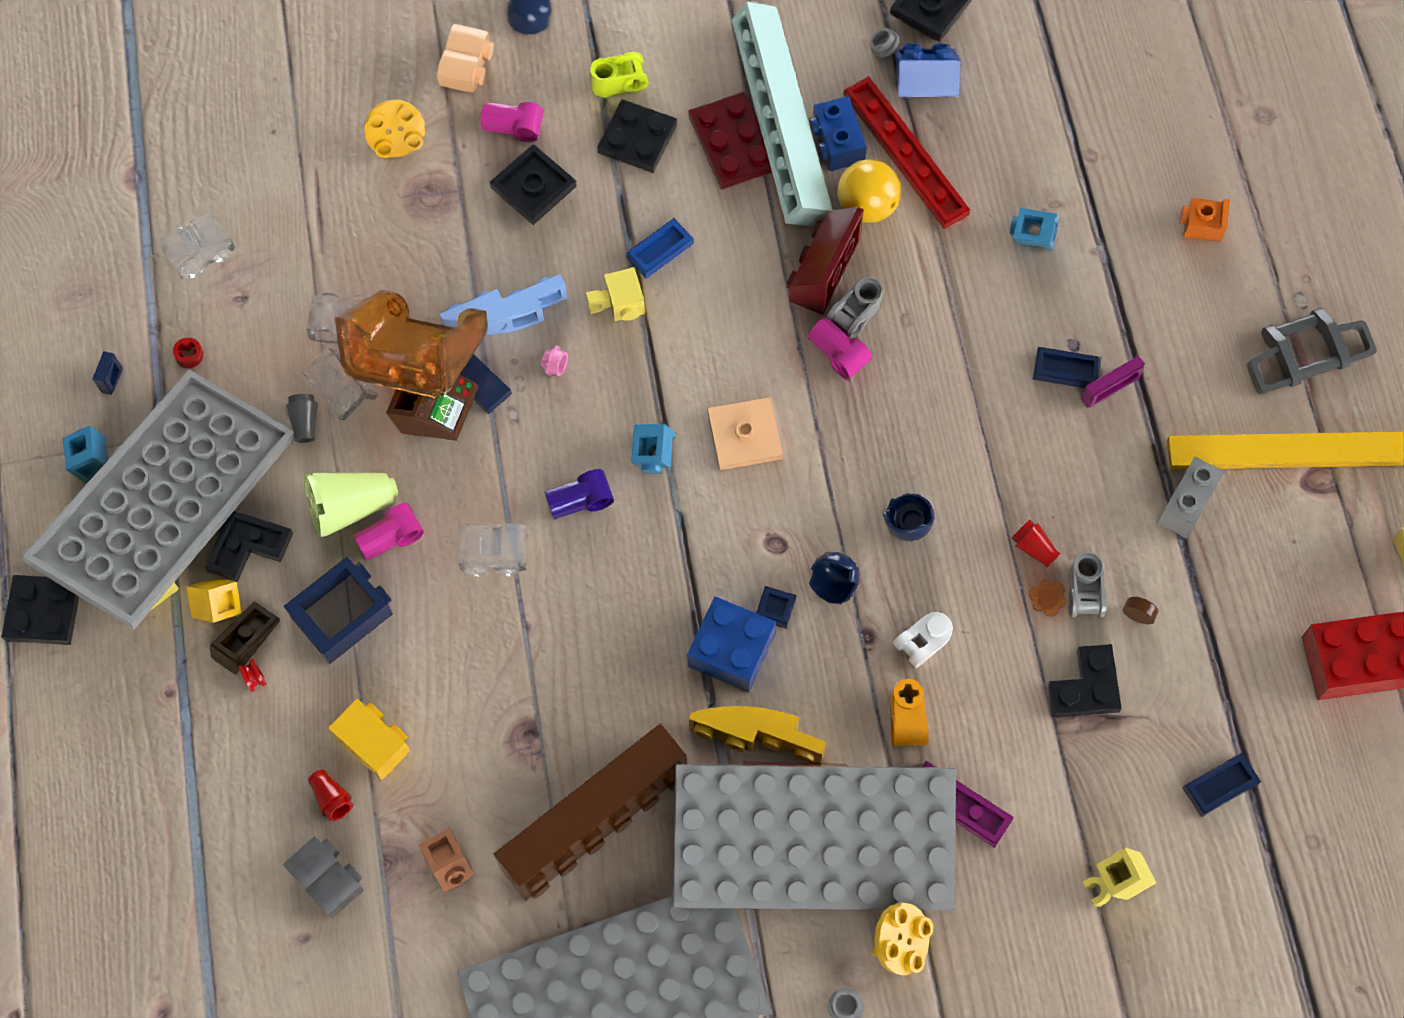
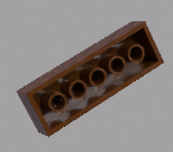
[493,723,687,901]

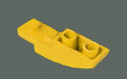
[689,706,827,763]

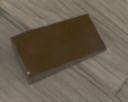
[210,601,280,675]

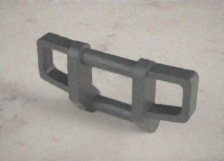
[1247,308,1377,395]

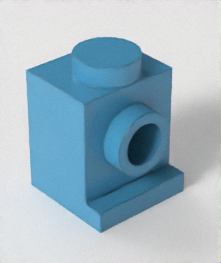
[1010,208,1059,251]
[631,424,676,475]
[63,426,108,483]

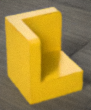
[186,578,242,623]

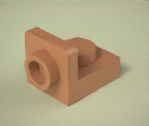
[419,828,474,892]

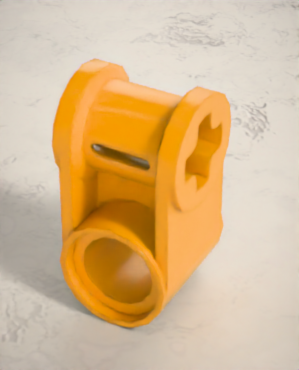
[890,678,928,747]

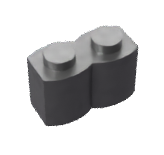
[283,836,364,919]

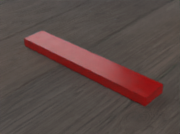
[843,76,970,229]

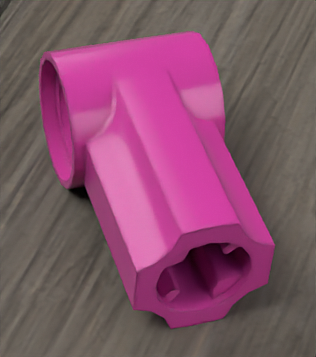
[480,102,544,142]
[808,317,872,380]
[353,503,424,561]

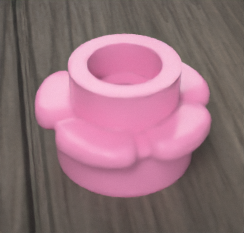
[541,346,568,376]

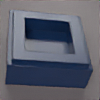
[92,351,123,395]
[756,586,797,629]

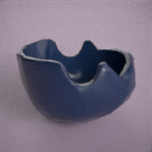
[507,0,552,34]
[883,493,935,542]
[809,552,860,604]

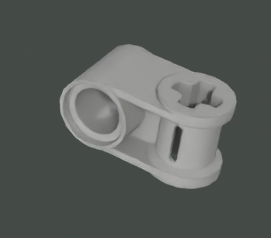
[827,277,883,339]
[1068,552,1107,618]

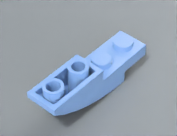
[440,274,567,336]

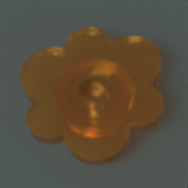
[1029,579,1067,617]

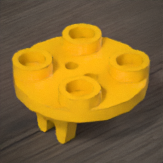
[364,100,425,158]
[871,903,933,975]

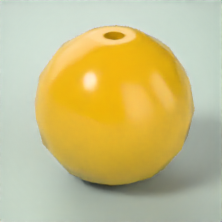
[837,159,901,223]

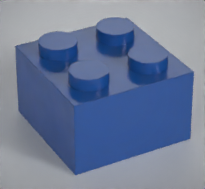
[687,596,776,693]

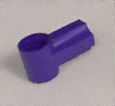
[544,469,614,520]

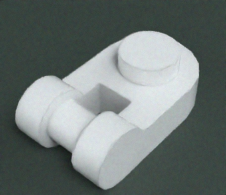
[893,612,953,668]

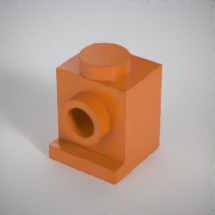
[1180,198,1230,242]

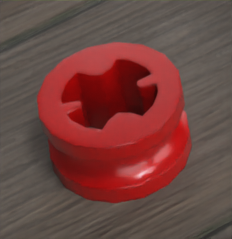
[173,337,204,369]
[238,658,267,692]

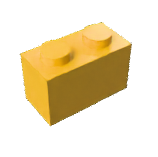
[328,699,410,780]

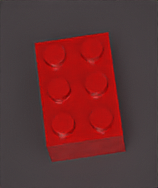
[1301,611,1404,700]

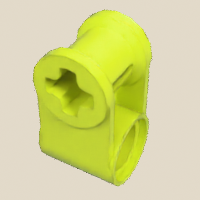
[590,52,649,98]

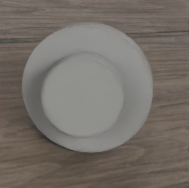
[870,28,899,58]
[828,988,864,1018]

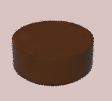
[1123,597,1159,624]

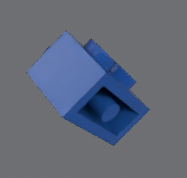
[809,96,867,171]

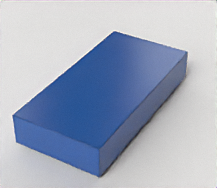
[626,218,694,279]

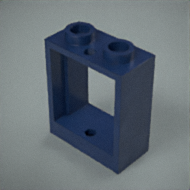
[284,557,393,664]

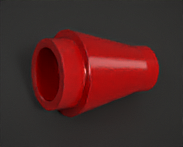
[1011,519,1061,568]
[308,769,353,821]

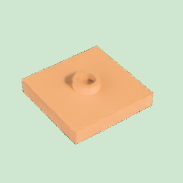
[708,397,783,470]

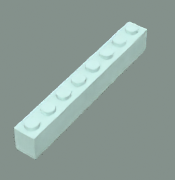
[732,2,832,227]

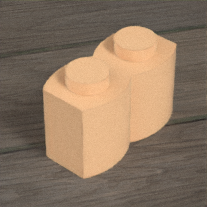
[437,24,493,93]

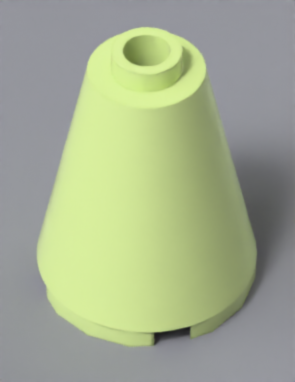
[304,473,398,537]

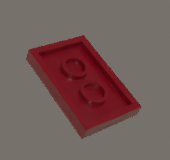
[688,91,772,190]

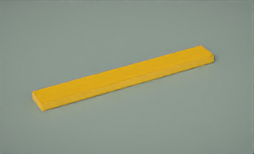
[1167,432,1404,470]

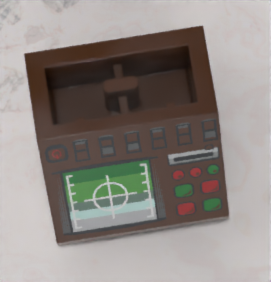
[386,359,479,441]

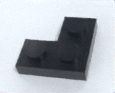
[205,511,293,582]
[1048,644,1122,718]

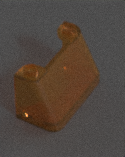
[335,290,488,398]

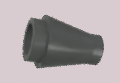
[286,394,318,443]

